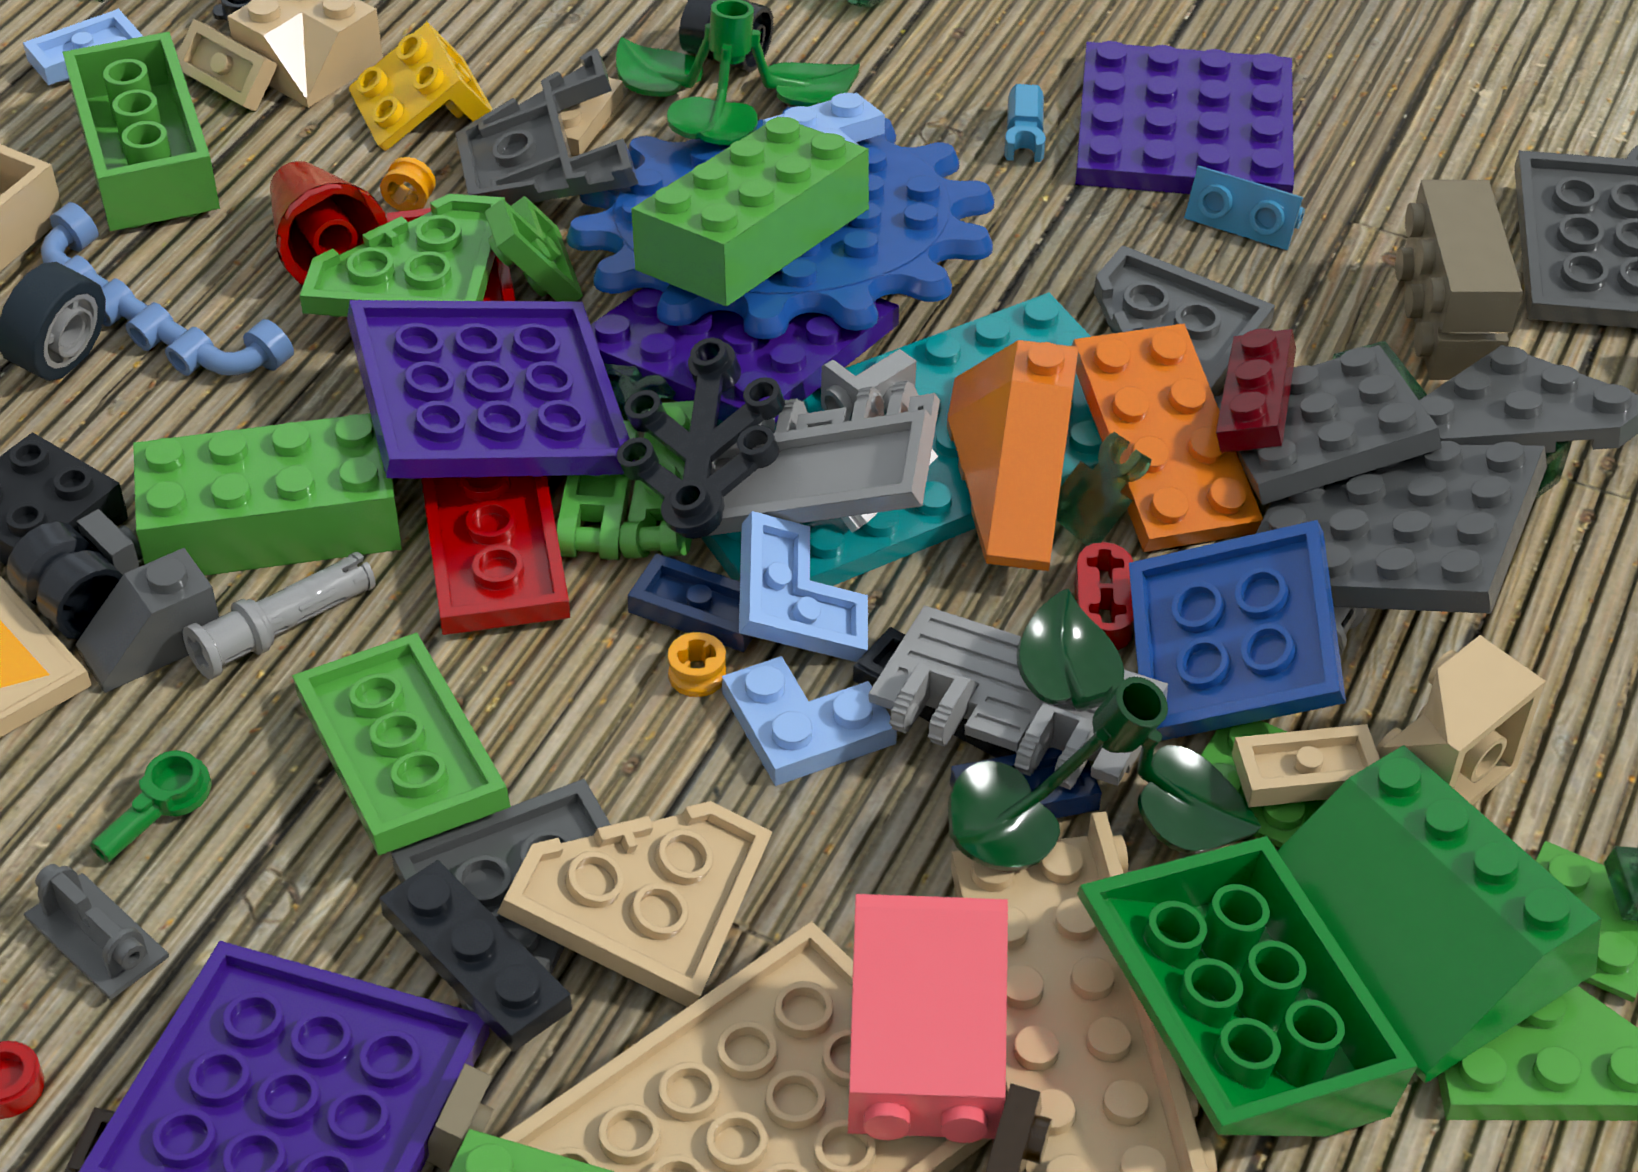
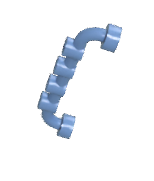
[41,202,294,376]

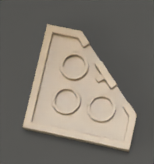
[497,801,772,1007]

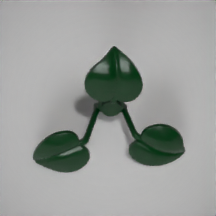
[948,589,1261,871]

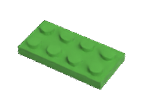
[292,633,511,856]

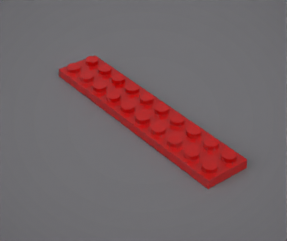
[386,208,570,635]

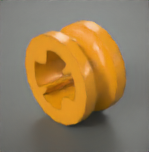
[380,157,436,211]
[668,632,726,697]

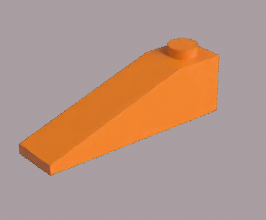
[947,340,1079,571]

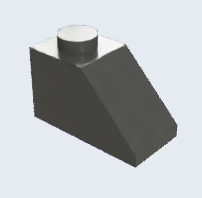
[76,548,219,693]

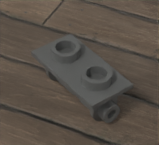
[24,864,169,1000]

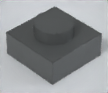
[77,509,143,575]

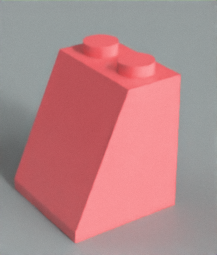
[848,894,1008,1143]

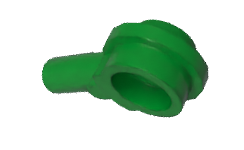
[89,750,212,863]

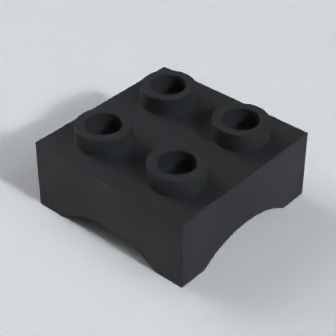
[0,432,128,567]

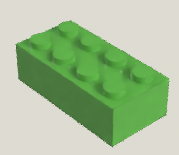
[62,32,220,231]
[631,117,869,307]
[133,413,402,576]

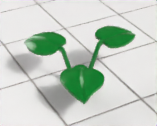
[616,0,860,145]

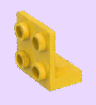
[349,22,493,151]

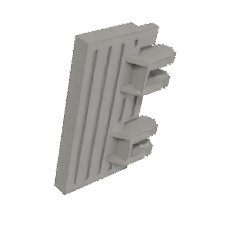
[707,380,940,536]
[869,605,1168,789]

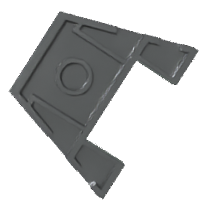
[455,48,639,206]

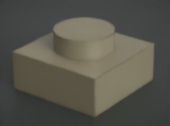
[426,1064,494,1171]

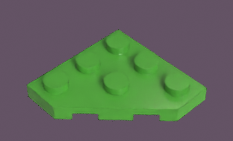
[300,194,505,317]
[1437,986,1638,1121]

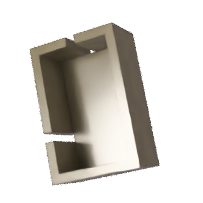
[1395,180,1523,380]

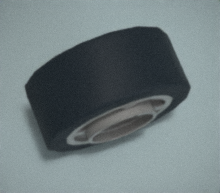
[0,262,106,381]

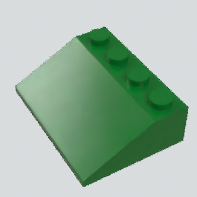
[1277,745,1601,1083]
[1077,836,1418,1136]

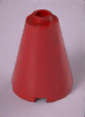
[270,161,388,285]

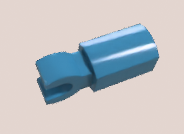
[1004,84,1045,162]

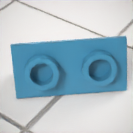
[1184,166,1305,250]

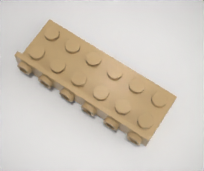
[951,811,1217,1172]

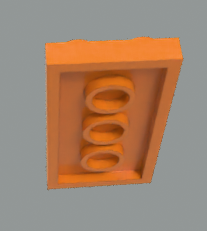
[1072,324,1263,552]

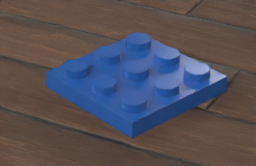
[1129,520,1346,741]

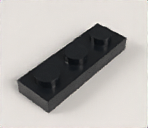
[379,860,572,1052]

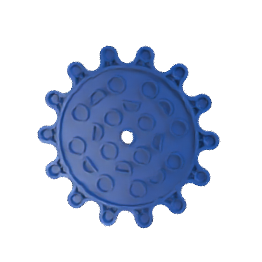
[567,106,994,339]

